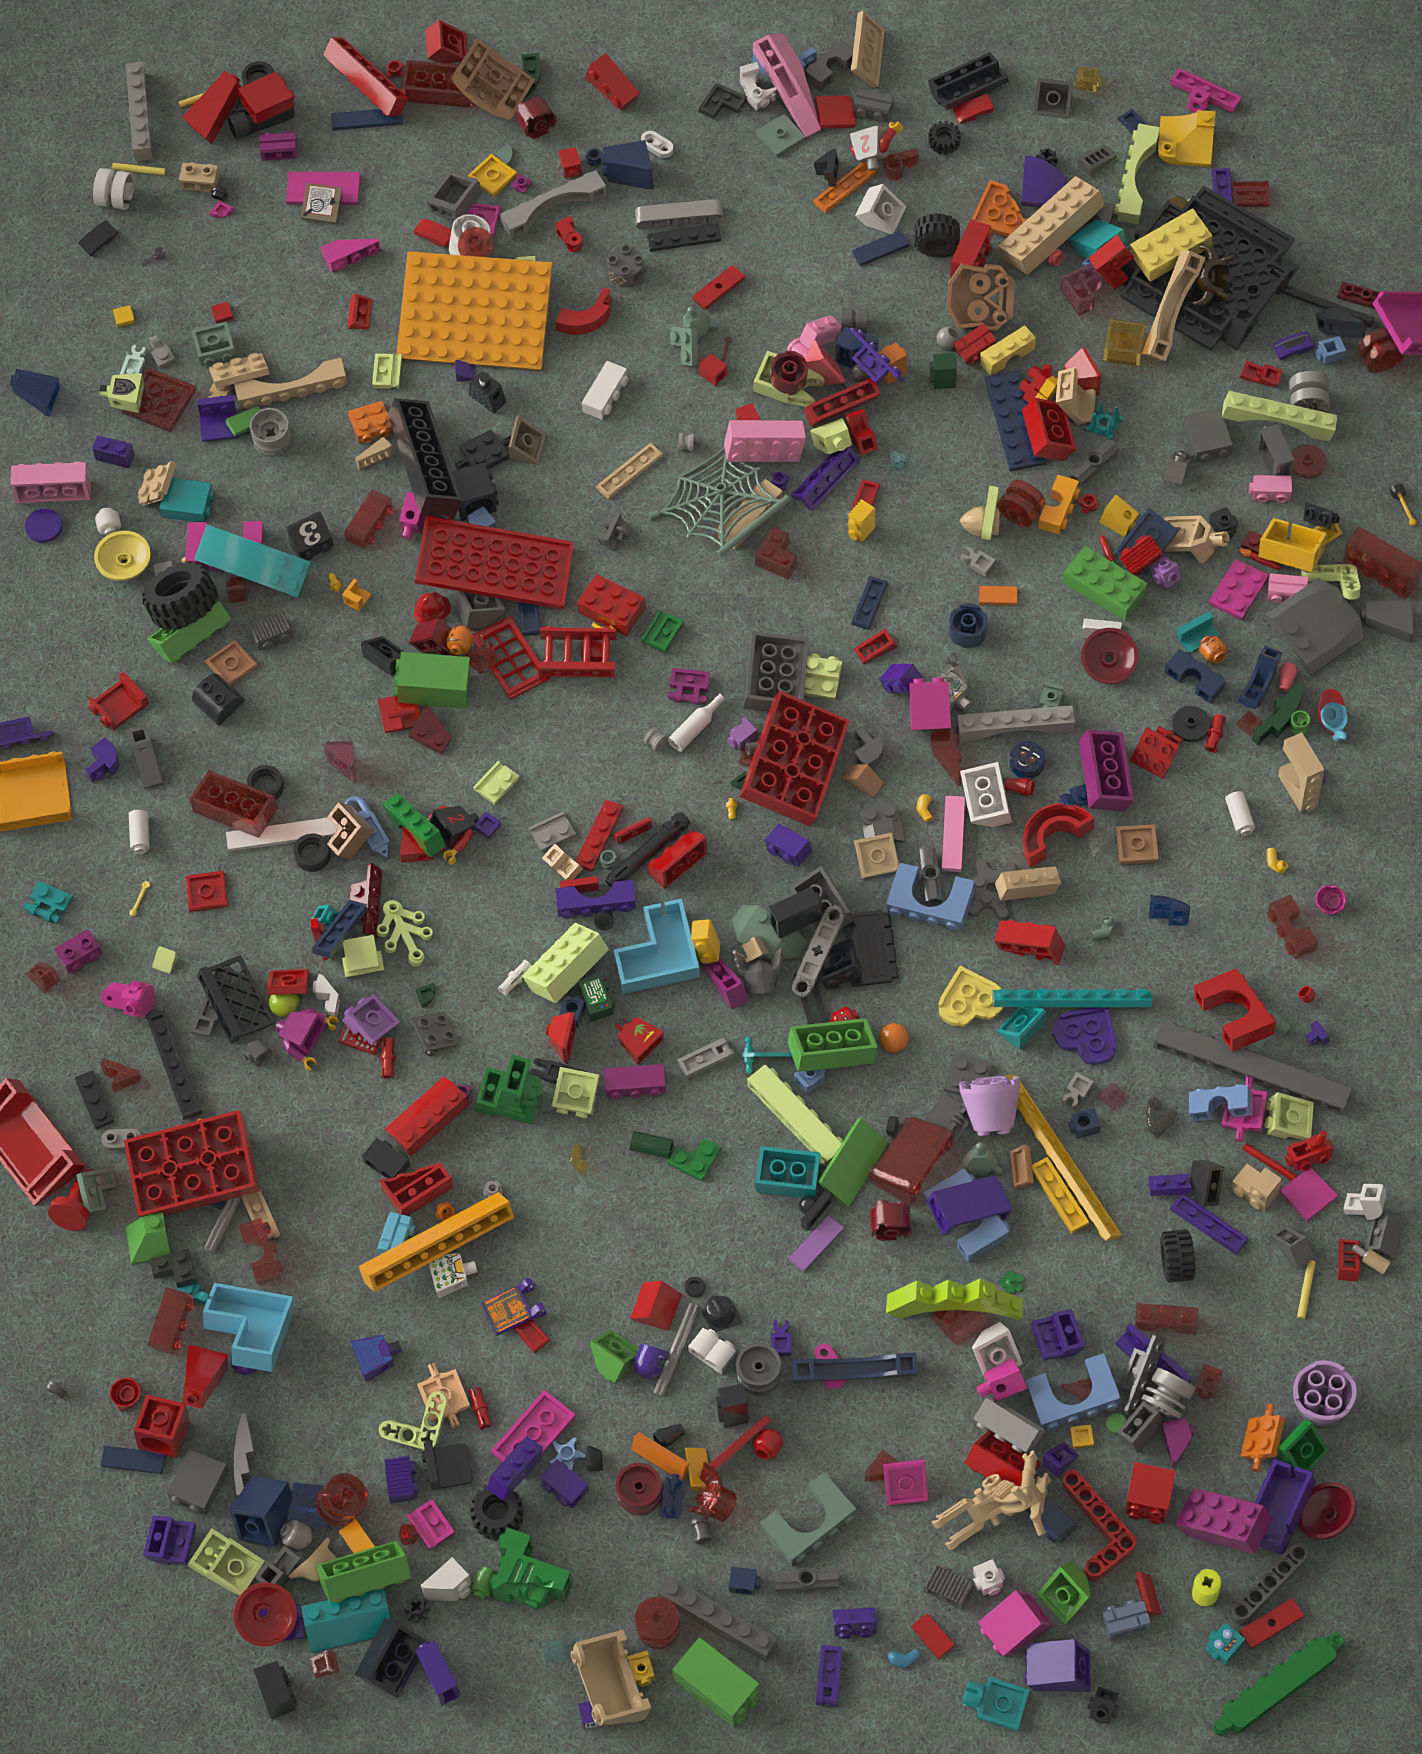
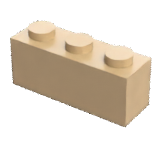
[995,866,1061,901]

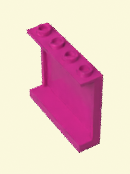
[1372,291,1422,355]

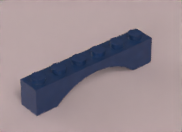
[792,1353,918,1383]

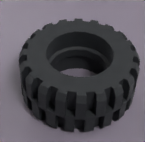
[142,562,218,630]

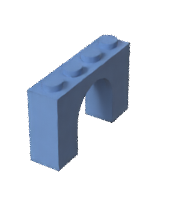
[886,863,976,930]
[924,1168,1010,1263]
[1026,1353,1122,1431]

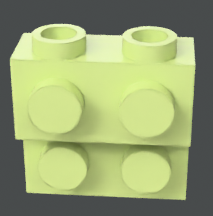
[804,653,842,700]
[552,1067,600,1118]
[1265,1092,1314,1141]

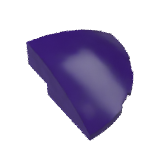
[1021,155,1068,209]

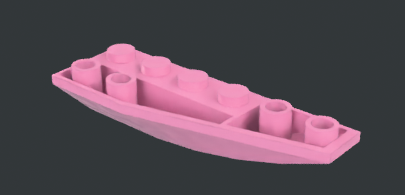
[753,34,821,138]

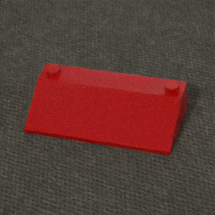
[0,1078,86,1206]

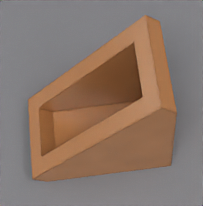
[841,764,884,798]

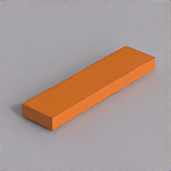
[813,162,878,214]

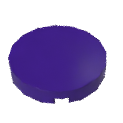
[25,508,62,543]

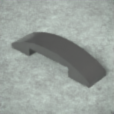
[190,964,233,1037]

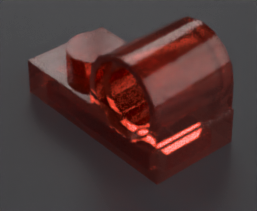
[882,148,919,181]

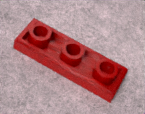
[692,265,745,310]
[1239,1598,1304,1649]

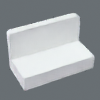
[1082,619,1122,638]

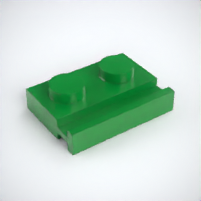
[641,610,684,654]

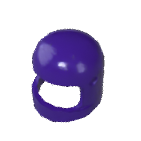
[633,1344,669,1379]

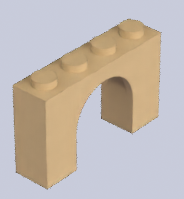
[1278,732,1325,813]

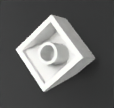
[855,184,907,234]
[421,1557,472,1601]

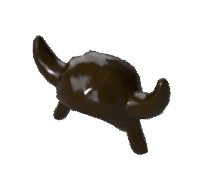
[1191,245,1235,306]

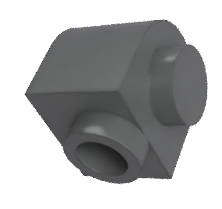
[243,1039,272,1067]

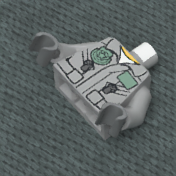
[936,652,971,712]

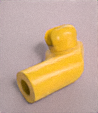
[916,794,933,823]
[1267,848,1288,873]

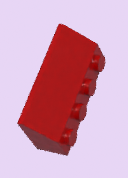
[384,1076,470,1157]

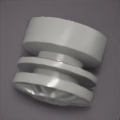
[250,408,291,456]
[1141,1368,1196,1419]

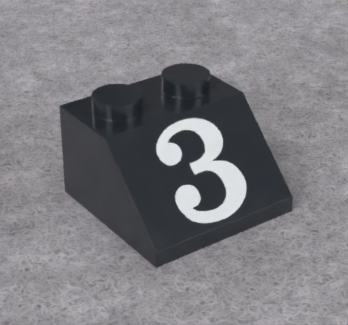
[287,511,334,561]

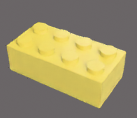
[1130,209,1213,282]

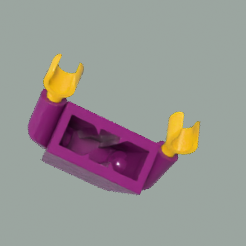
[276,1009,339,1071]

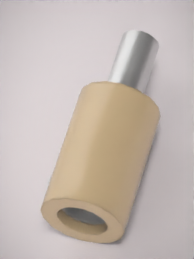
[1352,1244,1390,1275]

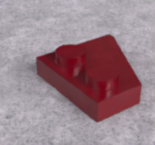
[408,705,451,754]

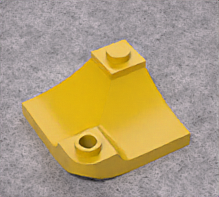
[1158,110,1216,167]

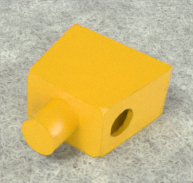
[1099,495,1139,537]

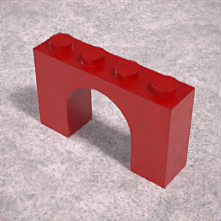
[1194,968,1276,1052]

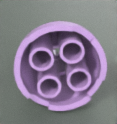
[959,1076,1020,1136]
[1293,1360,1357,1427]

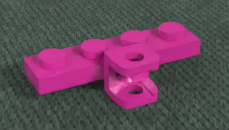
[1170,68,1242,113]

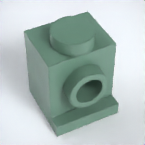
[1039,682,1064,708]

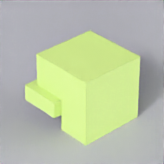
[342,935,384,977]

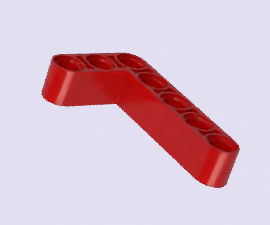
[1062,1470,1136,1582]

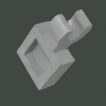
[149,335,176,369]

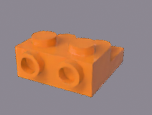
[347,401,394,444]

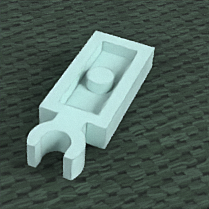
[120,345,146,375]

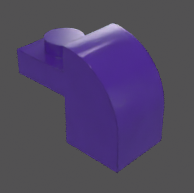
[85,737,119,783]

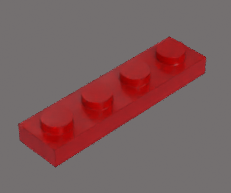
[575,799,623,872]

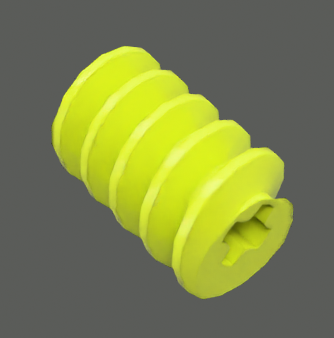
[1192,1569,1221,1607]

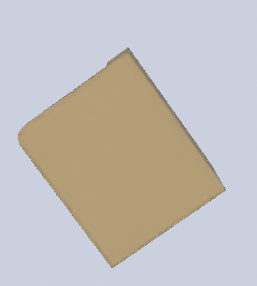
[742,936,769,963]

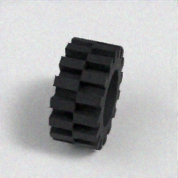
[928,121,961,155]

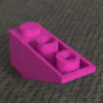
[321,239,381,272]

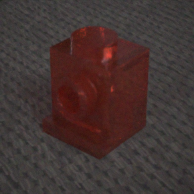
[1195,1364,1223,1399]

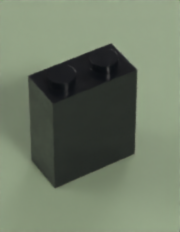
[769,887,822,939]

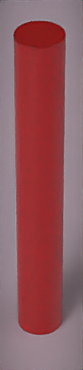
[1242,1143,1297,1181]

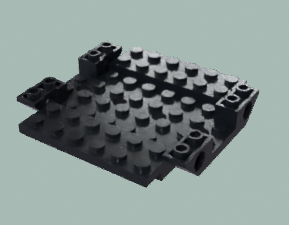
[1120,185,1299,352]

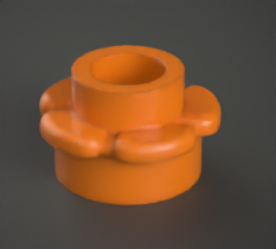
[436,1202,455,1221]

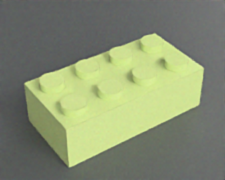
[522,923,609,1003]

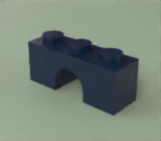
[1165,649,1226,704]

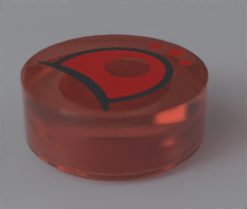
[399,1524,417,1545]

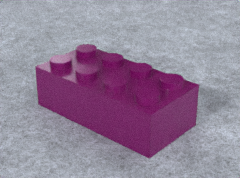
[1079,730,1134,811]
[1176,1488,1273,1554]

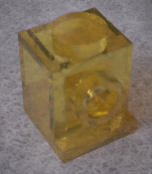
[1075,66,1102,92]

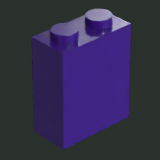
[415,1641,460,1706]

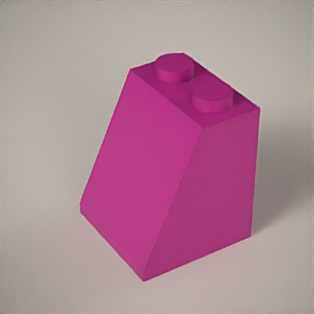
[909,677,951,730]
[978,1590,1054,1657]

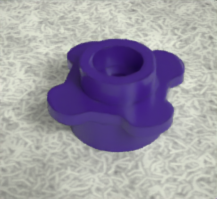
[770,471,790,490]

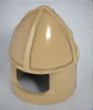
[960,506,999,536]

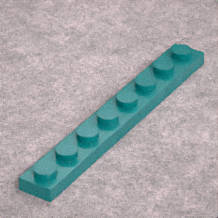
[992,989,1153,1007]

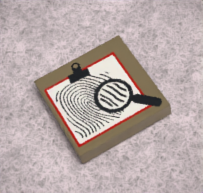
[301,183,343,224]

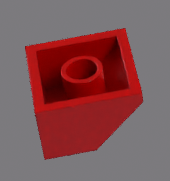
[425,20,467,64]

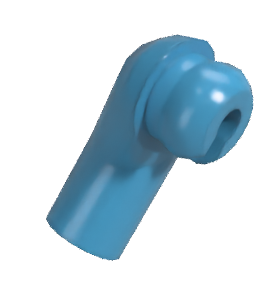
[888,1649,921,1668]

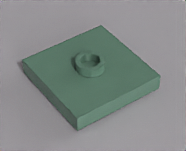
[756,114,806,157]

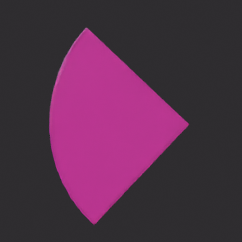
[209,201,235,218]

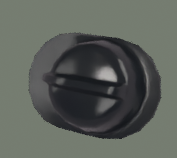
[702,1295,742,1332]

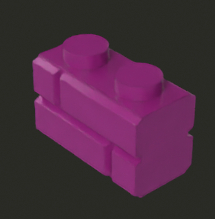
[260,131,297,161]

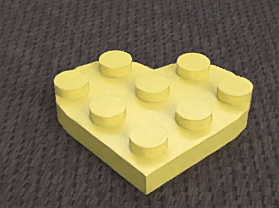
[939,966,1004,1027]

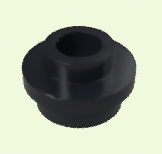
[211,186,229,201]

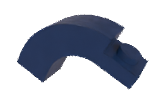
[1238,645,1283,709]

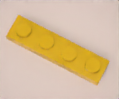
[1032,1157,1089,1234]

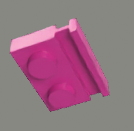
[407,1499,455,1551]

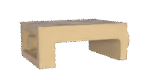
[1056,367,1096,425]

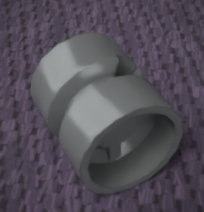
[841,308,868,333]

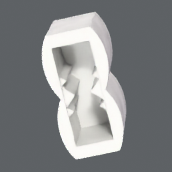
[688,1328,736,1374]

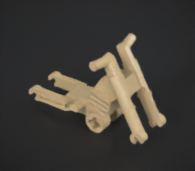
[932,1451,1051,1550]

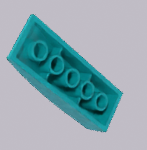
[194,525,313,598]

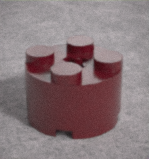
[515,96,557,139]
[770,351,808,395]
[870,1200,912,1241]

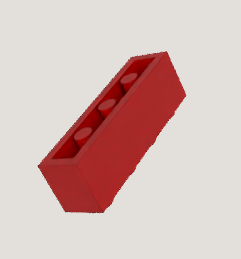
[803,378,881,427]

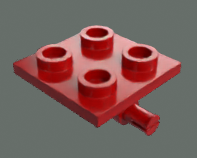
[377,696,420,733]
[1130,726,1183,779]

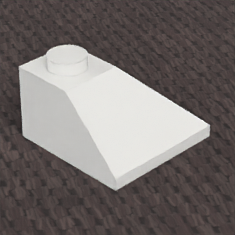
[972,1322,1023,1378]

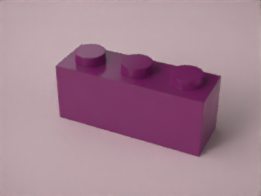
[604,1064,666,1100]

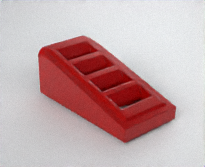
[854,628,897,664]
[1338,1239,1360,1281]

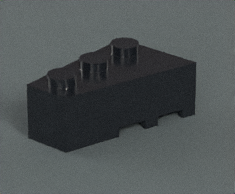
[715,1383,749,1428]

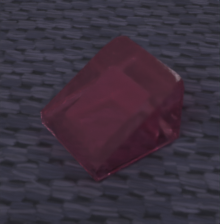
[1097,1083,1127,1111]

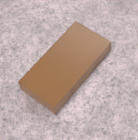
[1010,1145,1034,1189]

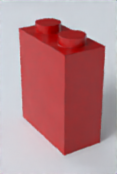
[238,72,295,124]

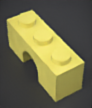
[980,326,1036,375]

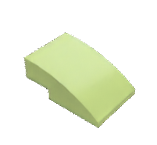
[187,1528,265,1596]

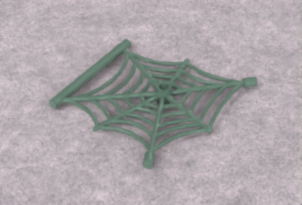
[649,436,791,558]

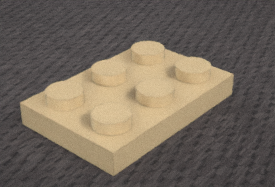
[209,353,269,388]

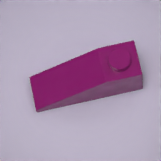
[701,957,749,1009]

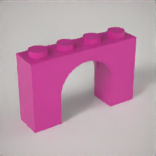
[186,521,264,572]

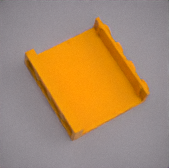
[0,751,72,832]

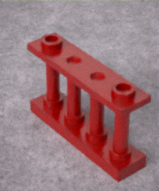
[538,626,616,678]

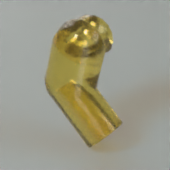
[569,1144,588,1172]

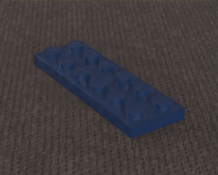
[984,370,1046,471]

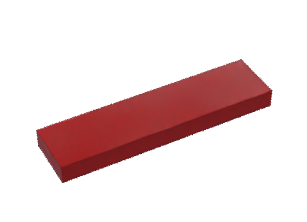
[701,1415,771,1476]

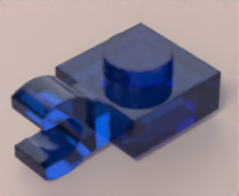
[1059,784,1089,807]

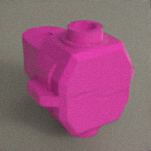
[101,981,155,1018]

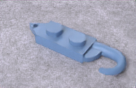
[344,796,390,858]

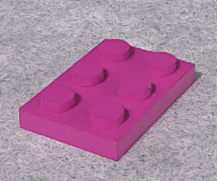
[1208,559,1269,620]

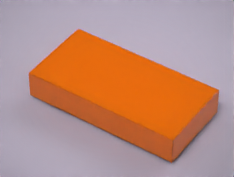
[979,586,1017,606]

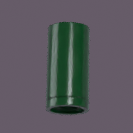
[630,1131,673,1159]

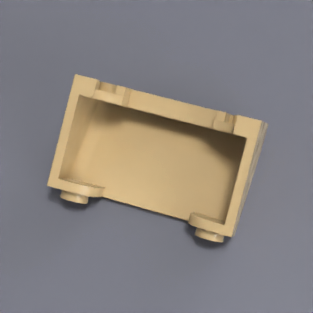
[571,1630,651,1726]

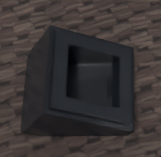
[586,1445,603,1472]

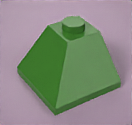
[126,1212,171,1264]
[590,1329,639,1383]
[1037,1561,1091,1625]

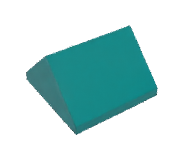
[996,1007,1046,1050]

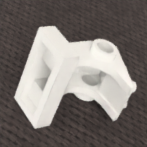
[740,62,777,111]

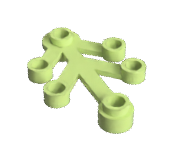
[377,900,433,967]

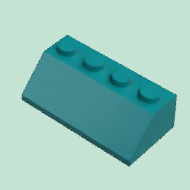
[301,1588,391,1653]

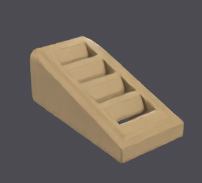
[356,437,394,470]

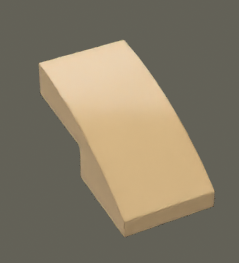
[542,844,583,880]

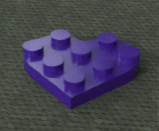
[1053,1007,1116,1065]

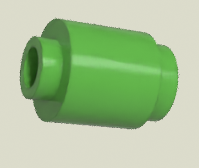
[471,1567,497,1600]

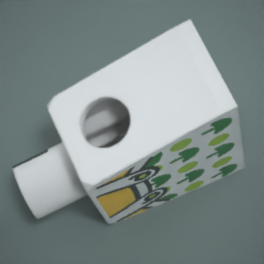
[429,1253,477,1298]

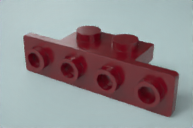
[350,863,383,939]

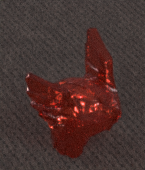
[688,1462,737,1522]

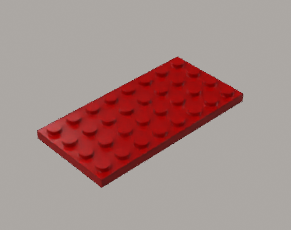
[415,516,574,610]

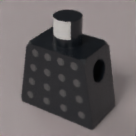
[469,371,506,414]

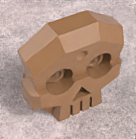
[947,263,1015,331]

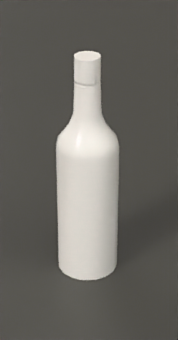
[668,694,725,752]

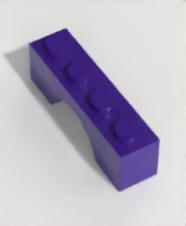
[555,880,636,919]

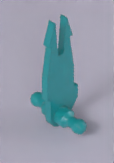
[742,1036,792,1074]

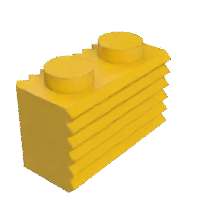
[848,500,876,542]
[690,919,720,963]

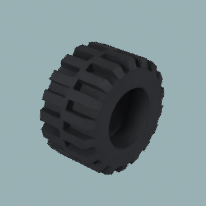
[914,213,960,257]
[1160,1229,1195,1283]
[470,1485,524,1541]

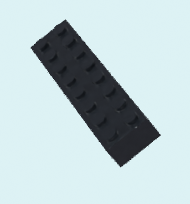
[388,398,462,516]

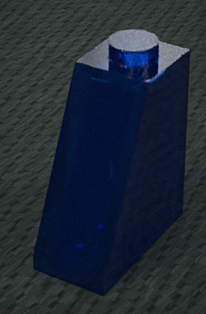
[10,369,61,416]

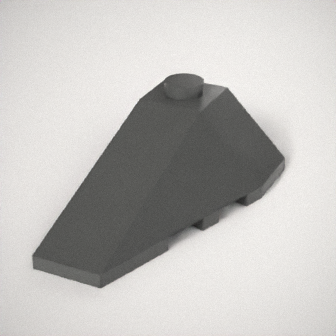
[452,590,505,630]

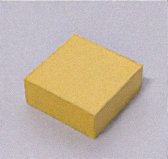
[113,305,135,327]
[1070,1425,1094,1449]

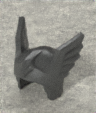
[733,947,784,994]

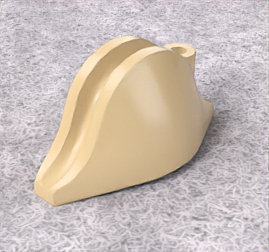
[288,1537,337,1582]

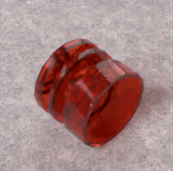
[635,1597,680,1649]

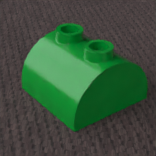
[1277,1420,1329,1476]

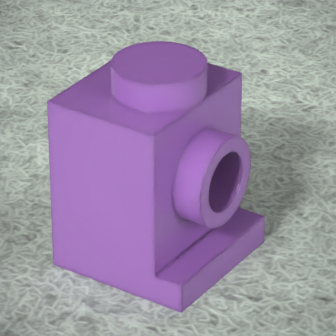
[727,717,757,751]

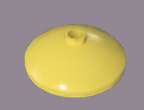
[94,531,151,581]

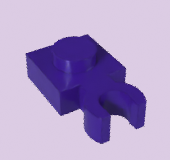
[771,1320,791,1355]

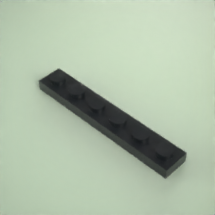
[146,1010,202,1120]

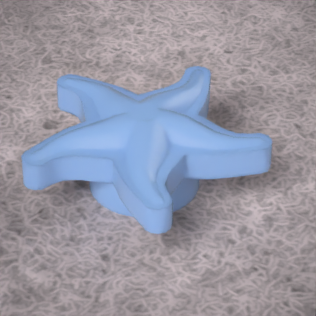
[550,1438,586,1471]

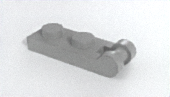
[677,1037,736,1079]

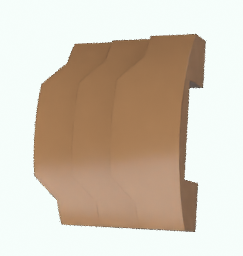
[451,39,535,120]

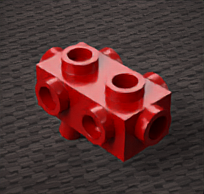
[1285,1130,1334,1171]

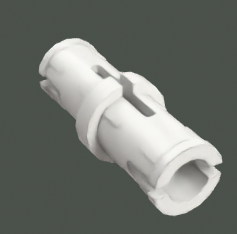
[498,960,532,996]

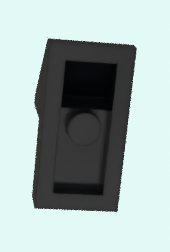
[814,149,839,187]

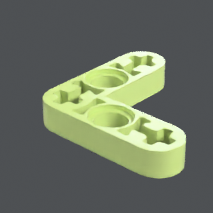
[981,486,999,540]
[1301,564,1360,599]
[379,1391,448,1450]

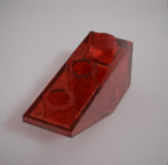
[930,727,963,786]

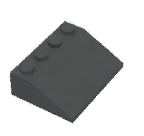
[743,631,809,711]

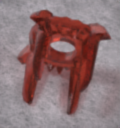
[462,633,502,674]

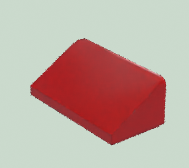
[347,293,372,329]
[612,817,652,845]
[1136,1572,1162,1617]

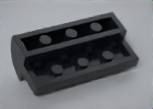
[928,52,1009,110]

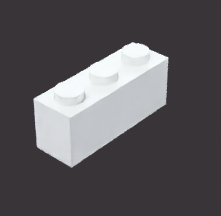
[582,361,629,420]

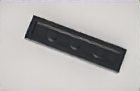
[647,223,721,252]

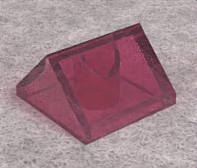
[323,741,357,784]

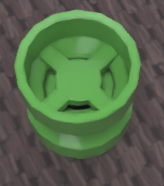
[1290,710,1310,735]

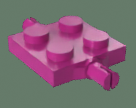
[1221,1077,1268,1142]

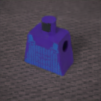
[351,1335,402,1382]

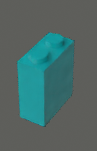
[1070,219,1128,259]
[159,478,215,522]

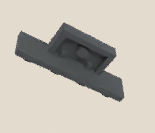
[1120,1334,1166,1414]

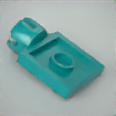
[962,1677,1029,1732]

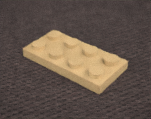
[851,11,885,88]

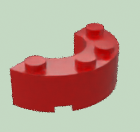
[1023,803,1094,868]

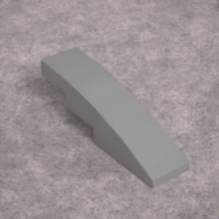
[234,1413,256,1497]

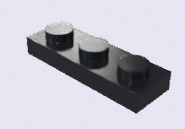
[74,1070,114,1129]

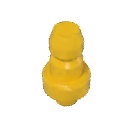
[329,573,341,592]
[726,798,738,820]

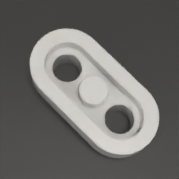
[641,131,673,158]

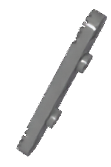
[792,905,845,998]

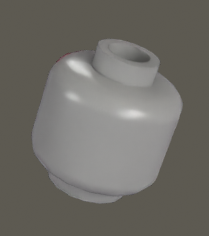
[280,1520,313,1551]

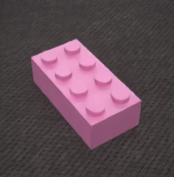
[724,420,806,462]
[11,462,91,503]

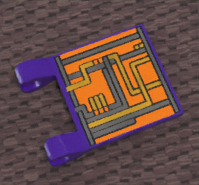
[482,1278,547,1336]

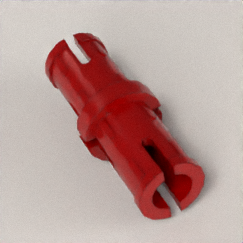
[1205,714,1226,753]
[380,1038,396,1079]
[469,1387,492,1430]

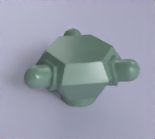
[682,306,717,338]
[957,1142,1002,1176]

